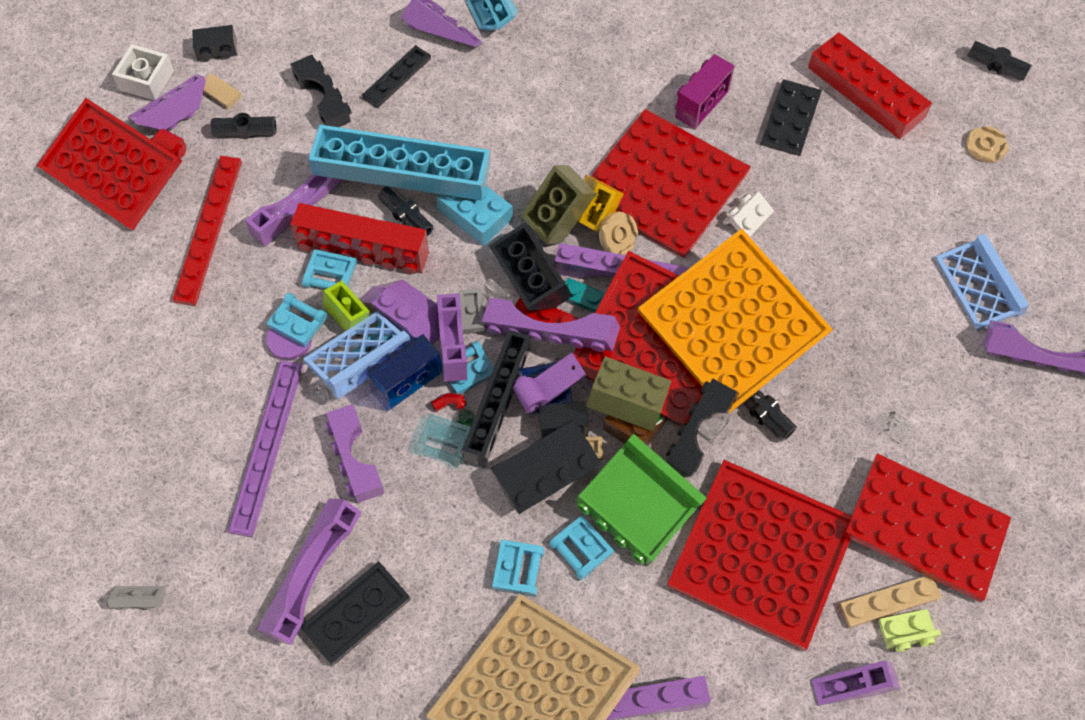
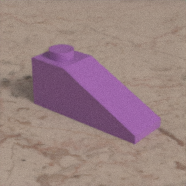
[812,660,900,706]

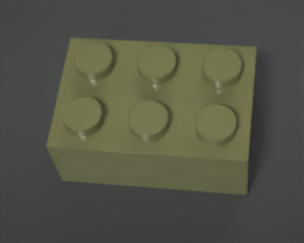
[520,165,597,244]
[586,357,671,431]

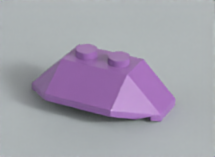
[127,74,206,130]
[360,279,440,352]

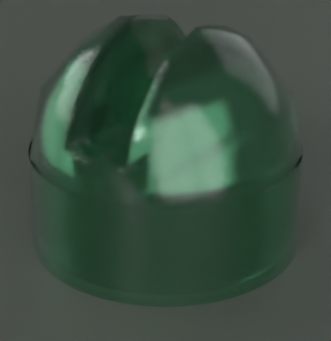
[457,409,475,429]

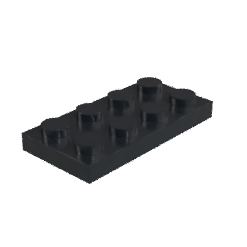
[760,79,822,156]
[300,561,411,666]

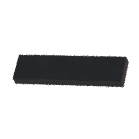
[362,45,431,108]

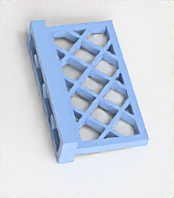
[935,233,1029,330]
[303,311,412,399]

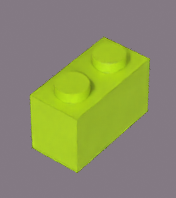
[322,280,369,331]

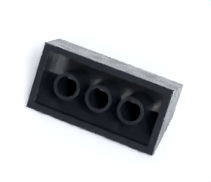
[489,222,573,310]
[490,420,601,514]

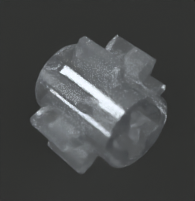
[314,374,337,403]

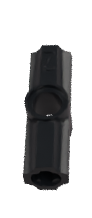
[967,41,1032,81]
[211,112,277,139]
[378,186,434,236]
[743,390,797,442]

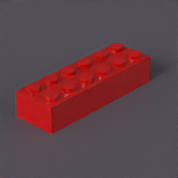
[808,32,932,139]
[290,203,429,274]

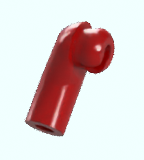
[431,393,467,412]

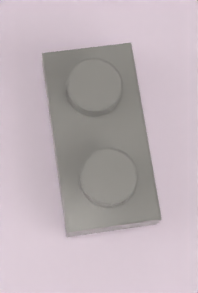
[459,288,485,334]
[108,586,166,609]

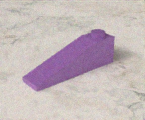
[401,0,483,47]

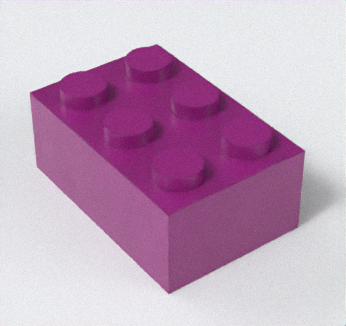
[675,54,735,129]

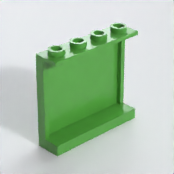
[575,434,706,566]

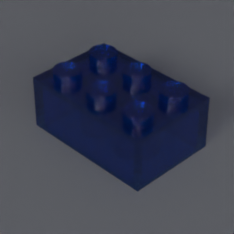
[366,334,443,412]

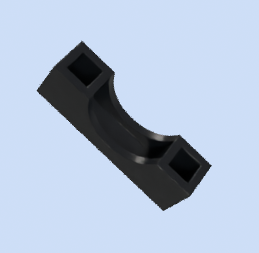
[290,54,352,127]
[666,378,739,476]

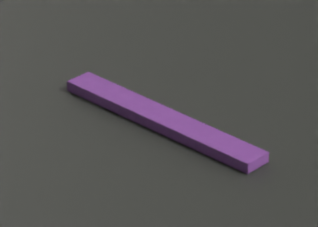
[228,360,303,538]

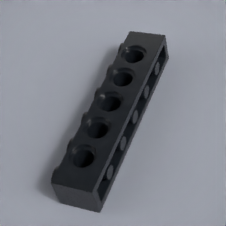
[462,330,531,468]

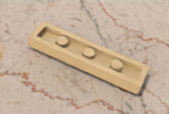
[839,576,942,628]

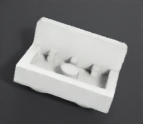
[722,191,774,237]

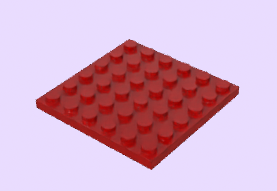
[591,109,751,259]
[573,251,703,426]
[666,460,851,652]

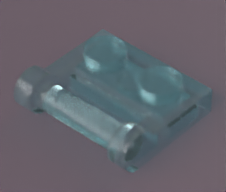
[414,414,471,468]

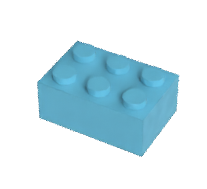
[436,186,513,246]

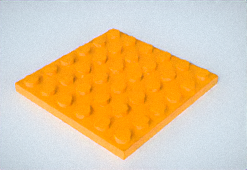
[637,228,833,415]

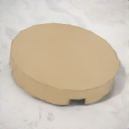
[965,126,1009,163]
[599,212,638,255]

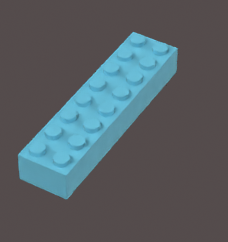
[308,124,491,200]

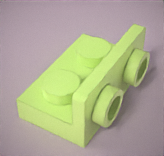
[878,609,941,652]

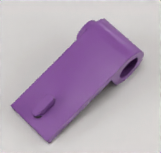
[512,353,587,413]

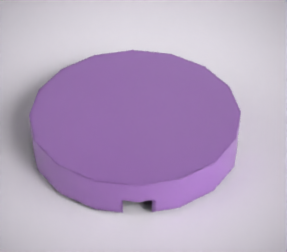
[266,328,312,361]

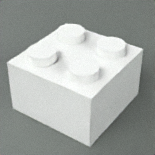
[112,44,174,100]

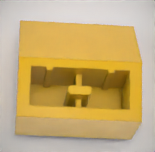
[578,174,624,232]

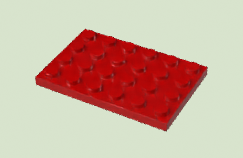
[37,98,182,230]
[843,453,1011,603]

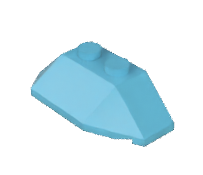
[466,0,518,31]

